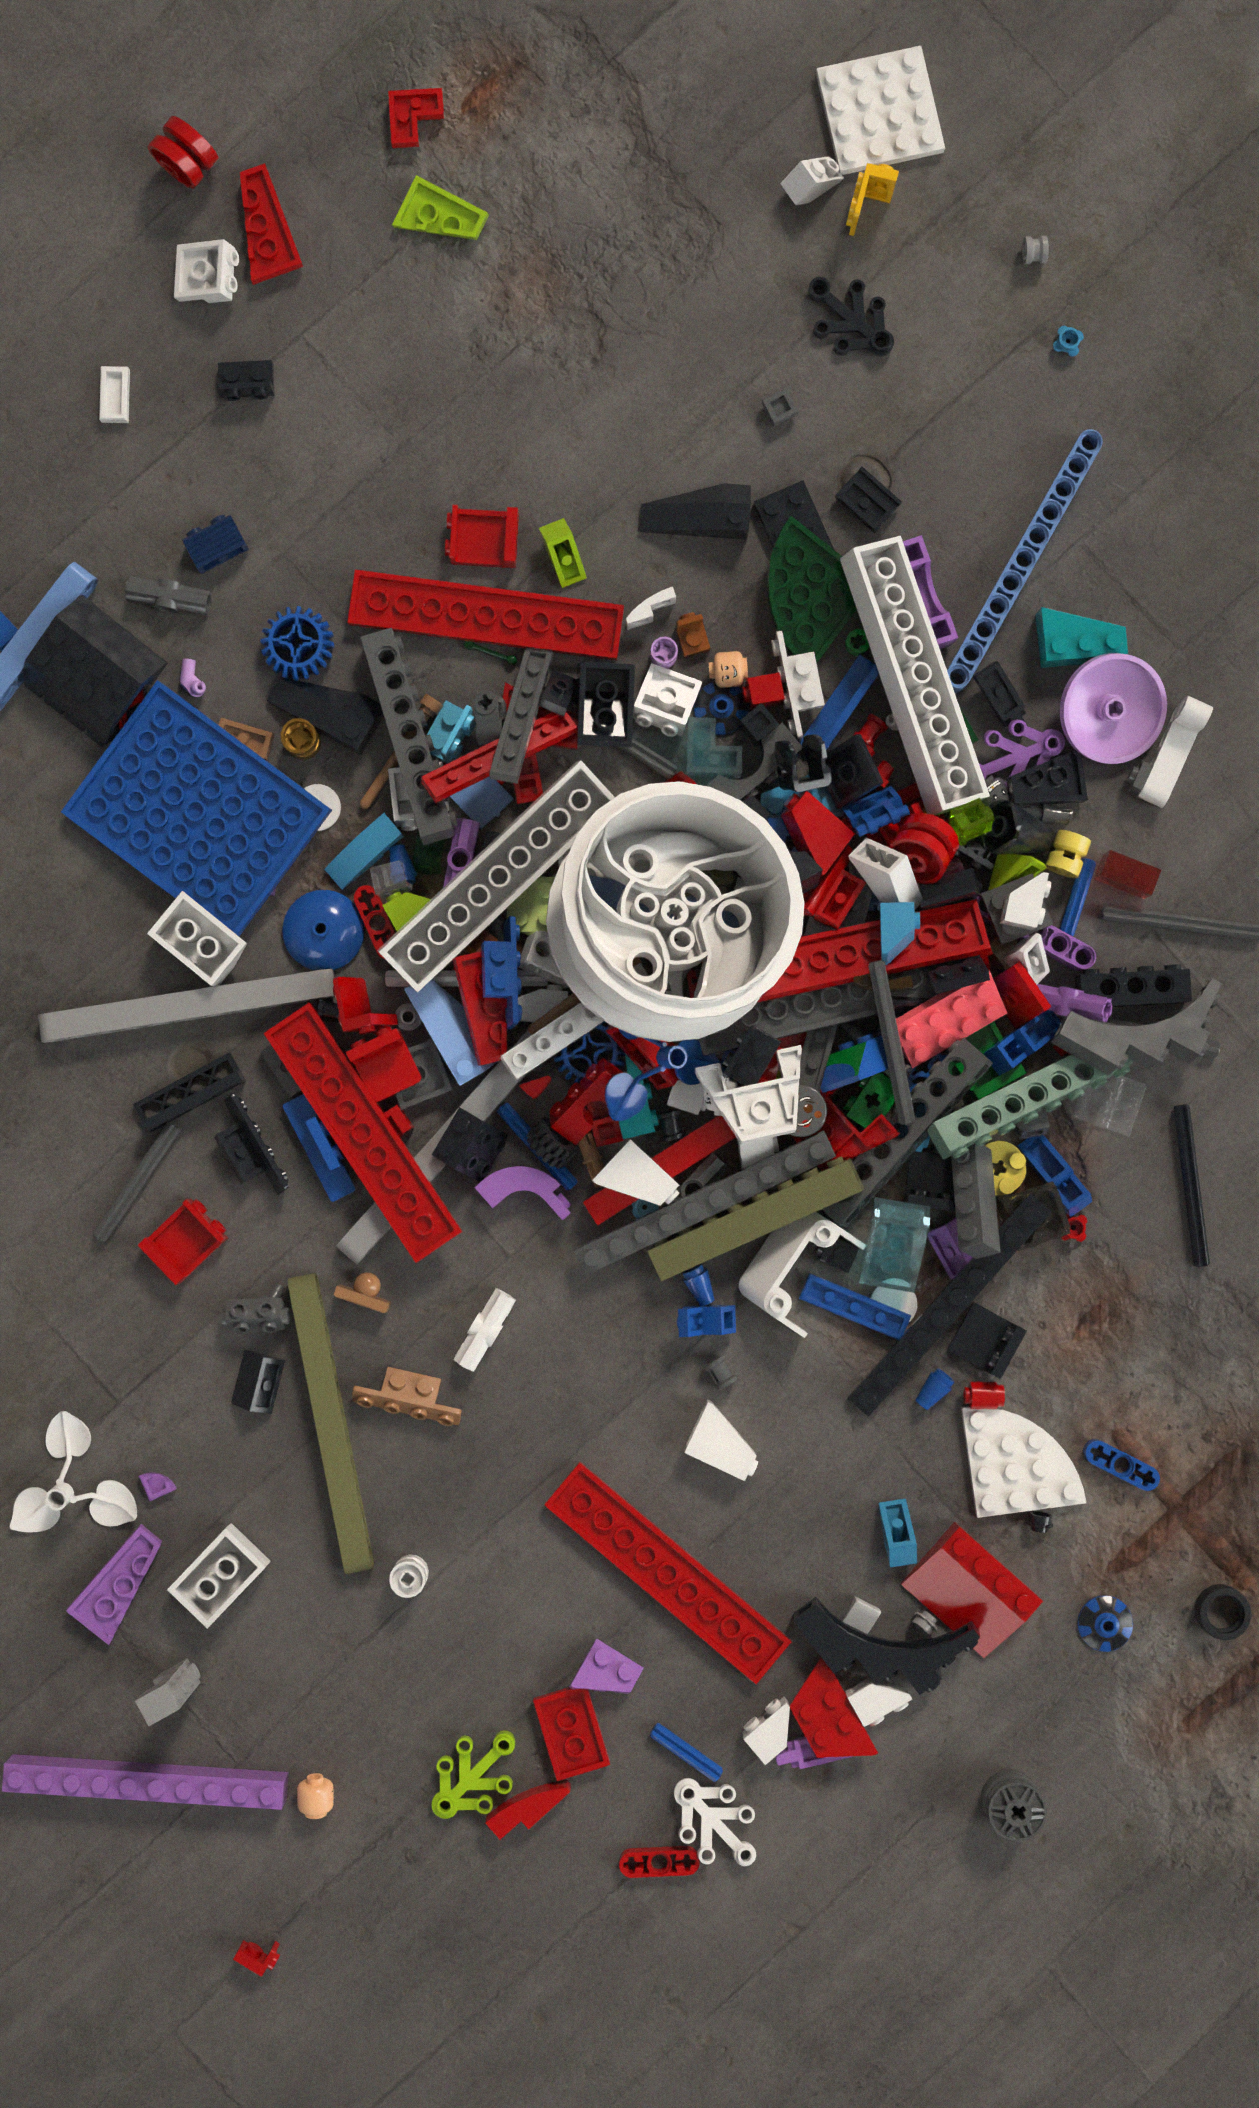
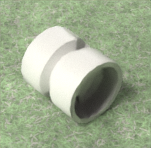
[389,1554,429,1598]

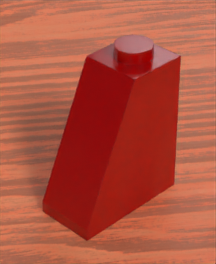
[781,791,855,876]

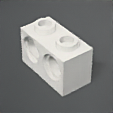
[519,931,569,989]

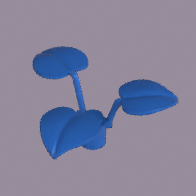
[605,1029,722,1121]

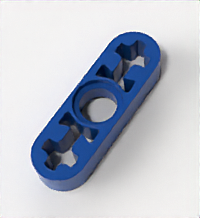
[1083,1439,1160,1491]

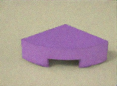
[139,1472,177,1501]

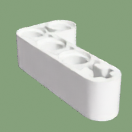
[1137,696,1213,808]

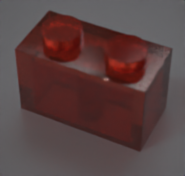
[1094,850,1161,899]

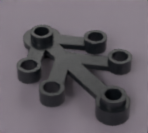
[808,277,894,356]

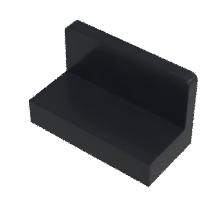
[919,868,981,910]
[231,1350,285,1414]

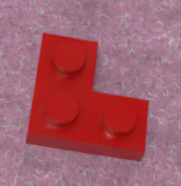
[388,88,444,148]

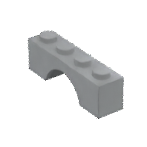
[135,1658,201,1726]

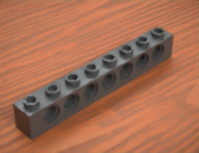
[361,628,458,845]
[823,1038,993,1228]

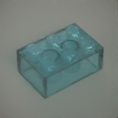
[859,1197,930,1293]

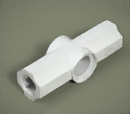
[454,1288,516,1372]

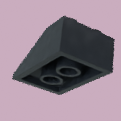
[576,662,635,748]

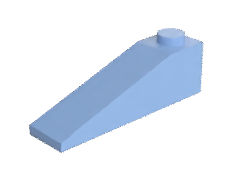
[404,979,498,1085]

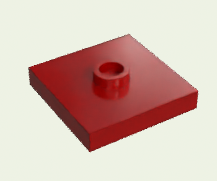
[993,961,1051,1028]

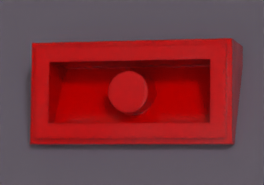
[814,869,866,929]

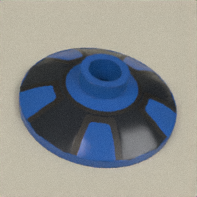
[694,682,748,735]
[1078,1595,1133,1652]

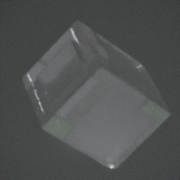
[370,861,413,898]

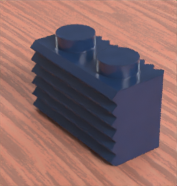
[182,515,249,574]

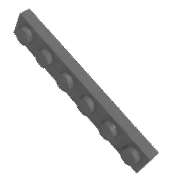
[490,648,553,783]

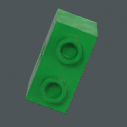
[843,1073,895,1129]

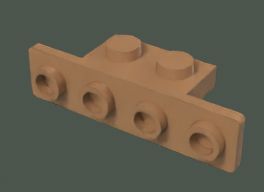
[352,1367,462,1426]

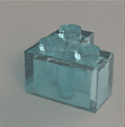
[686,717,742,778]

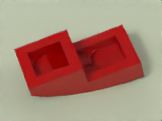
[514,753,543,804]
[587,1101,623,1147]

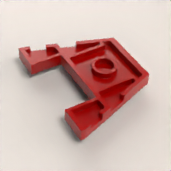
[790,1088,900,1171]

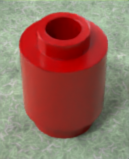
[963,1382,1005,1410]

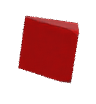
[519,1075,552,1100]

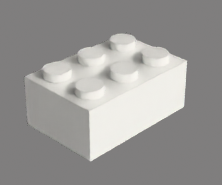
[167,1523,271,1629]

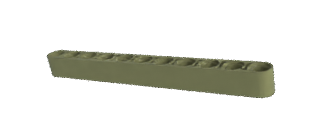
[288,1272,374,1574]

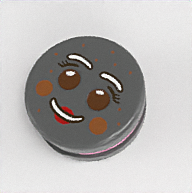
[789,1085,827,1137]

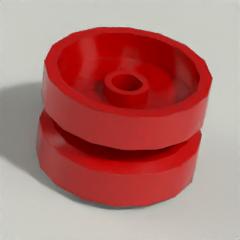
[147,116,218,189]
[889,813,959,884]

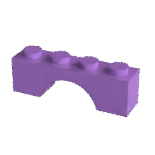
[903,535,958,649]

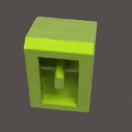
[988,854,1047,890]

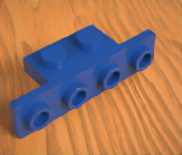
[481,916,522,1029]
[283,1094,356,1202]

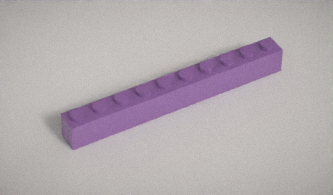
[2,1754,289,1810]

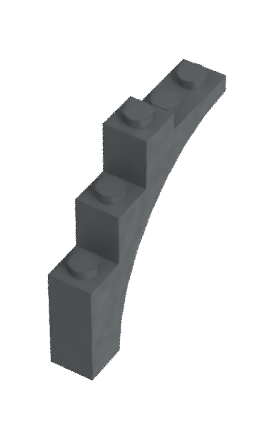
[1051,978,1222,1075]

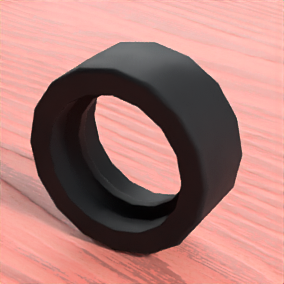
[1194,1584,1252,1641]

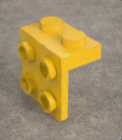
[846,163,899,236]

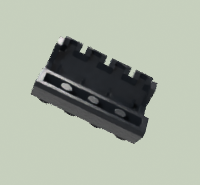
[22,595,168,746]

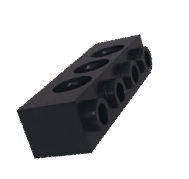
[1075,964,1192,1007]

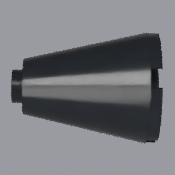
[978,799,1054,855]

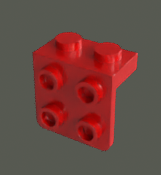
[333,976,399,1035]
[346,1027,422,1102]

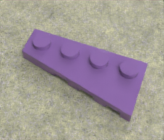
[66,1524,162,1645]

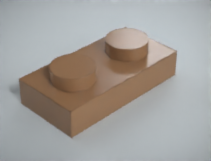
[219,718,275,760]

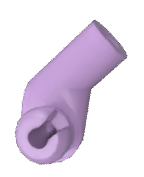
[180,659,206,697]

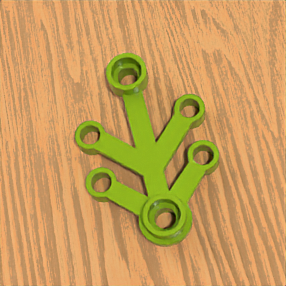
[432,1730,516,1819]

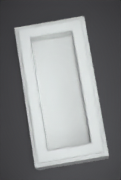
[99,366,130,423]

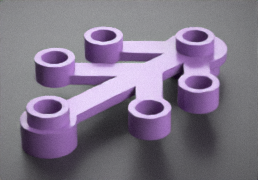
[979,719,1065,785]

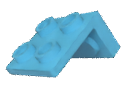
[427,700,476,764]

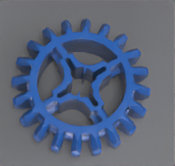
[260,606,335,681]
[554,1021,625,1083]

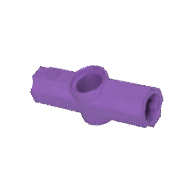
[443,818,480,888]
[1037,984,1113,1022]

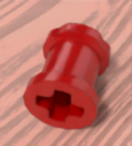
[853,714,888,749]

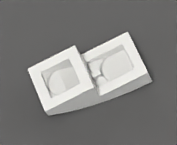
[626,587,676,630]

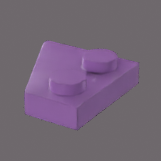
[569,1639,643,1694]

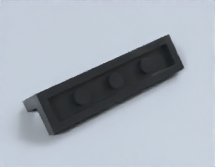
[133,1052,246,1133]

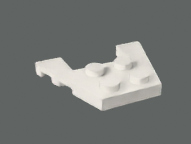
[695,1045,802,1144]

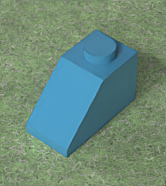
[880,902,920,965]
[879,1499,917,1567]

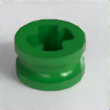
[845,629,869,656]

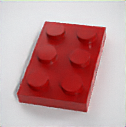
[533,1687,610,1781]

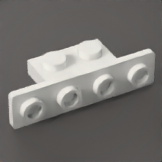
[771,631,825,742]

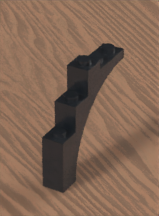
[794,1597,980,1695]

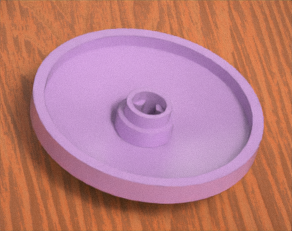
[1060,653,1167,764]

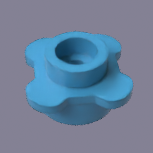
[1053,326,1084,357]

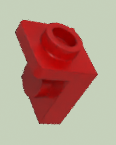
[233,1940,280,1977]

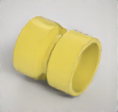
[1045,830,1091,878]

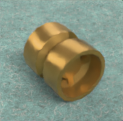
[281,718,321,760]

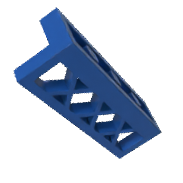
[799,654,879,751]

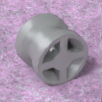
[1022,235,1049,265]

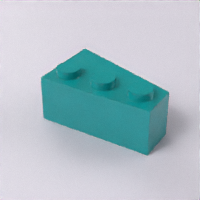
[1035,607,1128,668]

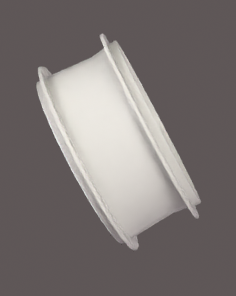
[546,782,804,1042]

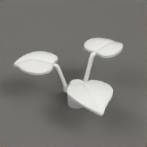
[10,1411,137,1532]

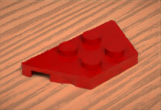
[789,1657,878,1758]

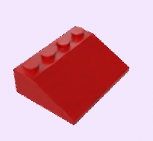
[900,1521,1043,1658]

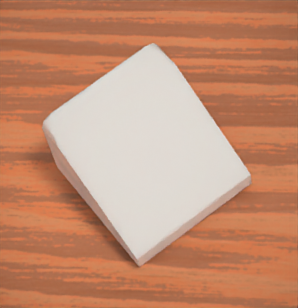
[843,1596,881,1634]

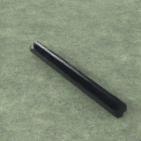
[1174,1104,1210,1267]

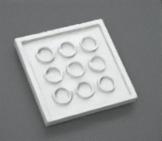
[816,46,945,175]

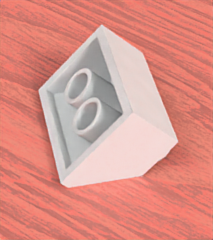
[147,891,247,987]

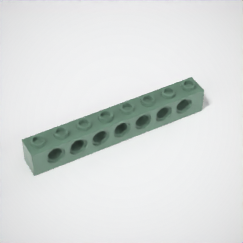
[927,1055,1134,1159]

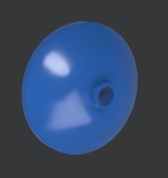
[282,890,365,971]

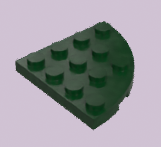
[767,516,857,664]

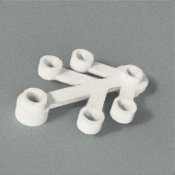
[674,1778,756,1866]

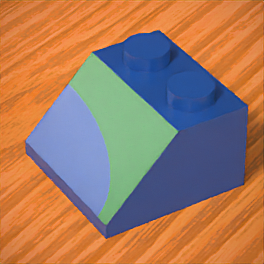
[821,1033,888,1093]

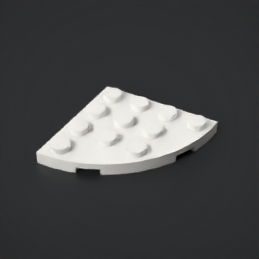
[961,1406,1086,1518]

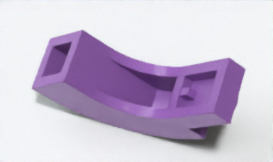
[475,1166,571,1220]

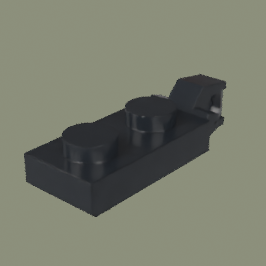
[972,661,1027,733]

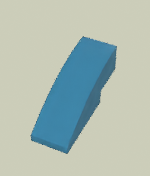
[325,813,404,890]

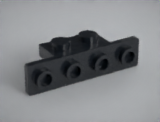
[214,1093,289,1195]

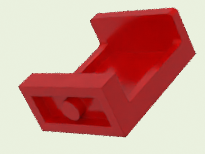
[445,505,519,568]
[138,1198,228,1285]

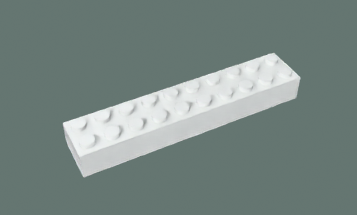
[840,536,990,816]
[377,761,615,992]

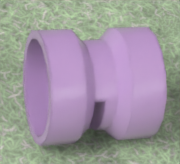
[650,637,678,669]

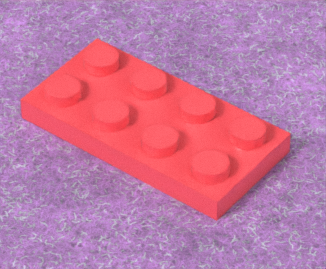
[896,971,1007,1069]

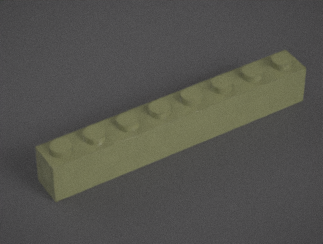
[647,1156,864,1281]

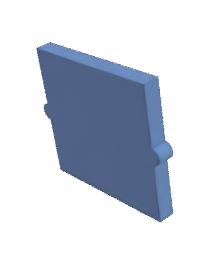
[449,776,514,830]

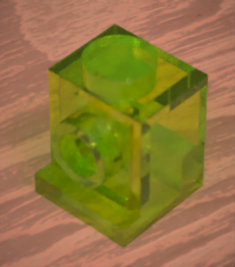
[948,798,994,846]

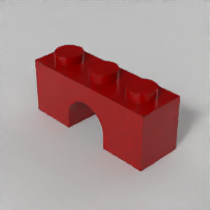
[549,1058,624,1145]

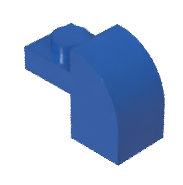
[677,1305,736,1337]

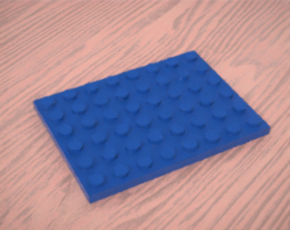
[61,680,332,936]

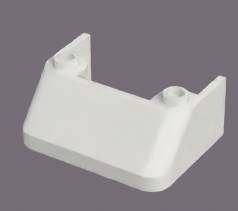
[738,1212,867,1338]

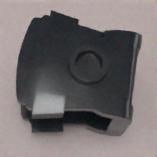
[774,734,831,792]

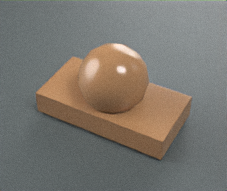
[334,1272,392,1313]

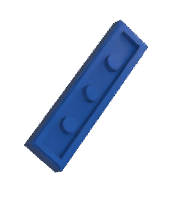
[799,1273,911,1340]

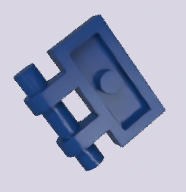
[842,786,910,837]

